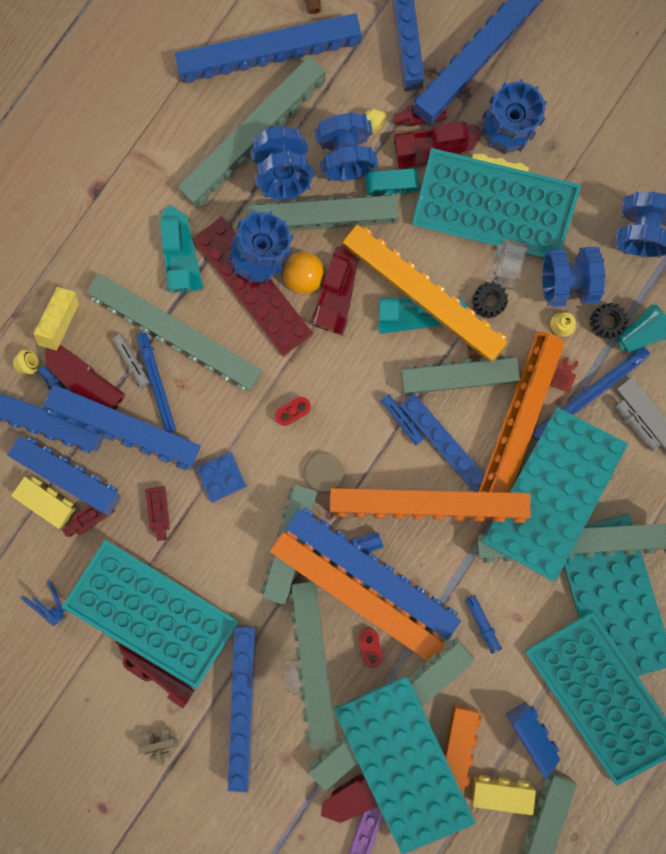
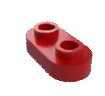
[275,397,311,426]
[359,628,383,668]

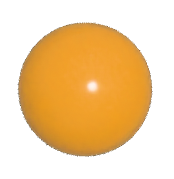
[282,252,325,294]

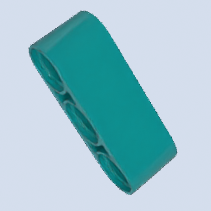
[364,169,420,196]

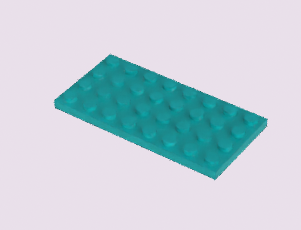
[412,148,582,257]
[482,407,629,582]
[563,514,666,676]
[61,539,239,689]
[525,610,666,786]
[334,675,476,854]

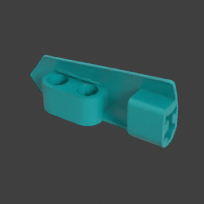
[161,205,203,293]
[379,295,469,334]

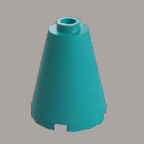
[616,303,666,353]

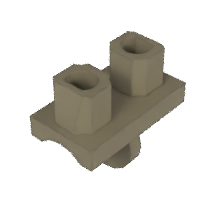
[138,729,179,766]

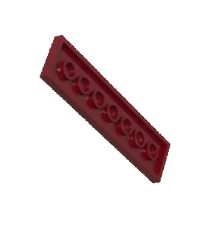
[192,216,313,357]

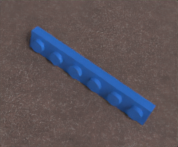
[400,393,485,492]

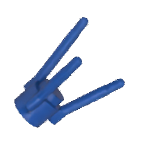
[21,580,66,627]

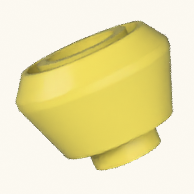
[365,109,386,134]
[550,311,577,337]
[13,349,39,374]

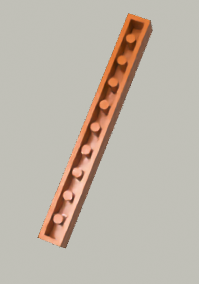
[479,332,565,520]
[330,488,530,523]
[270,530,445,662]

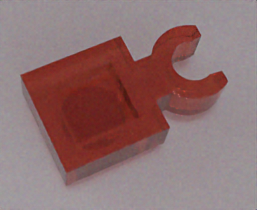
[550,357,578,393]

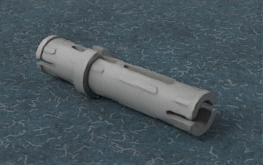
[112,334,150,389]
[614,399,661,451]

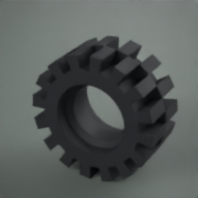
[472,282,508,318]
[590,302,628,339]

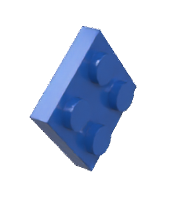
[196,452,247,503]

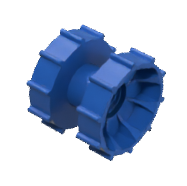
[480,79,547,155]
[314,112,379,182]
[250,124,314,202]
[615,191,666,258]
[227,210,294,284]
[541,247,606,307]

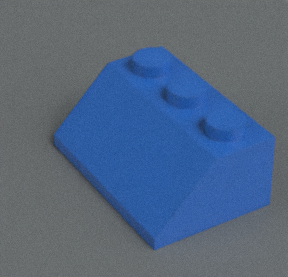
[506,702,561,778]

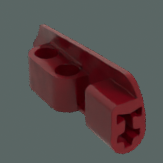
[394,121,481,170]
[310,245,358,335]
[45,345,125,410]
[115,641,195,708]
[321,774,378,823]

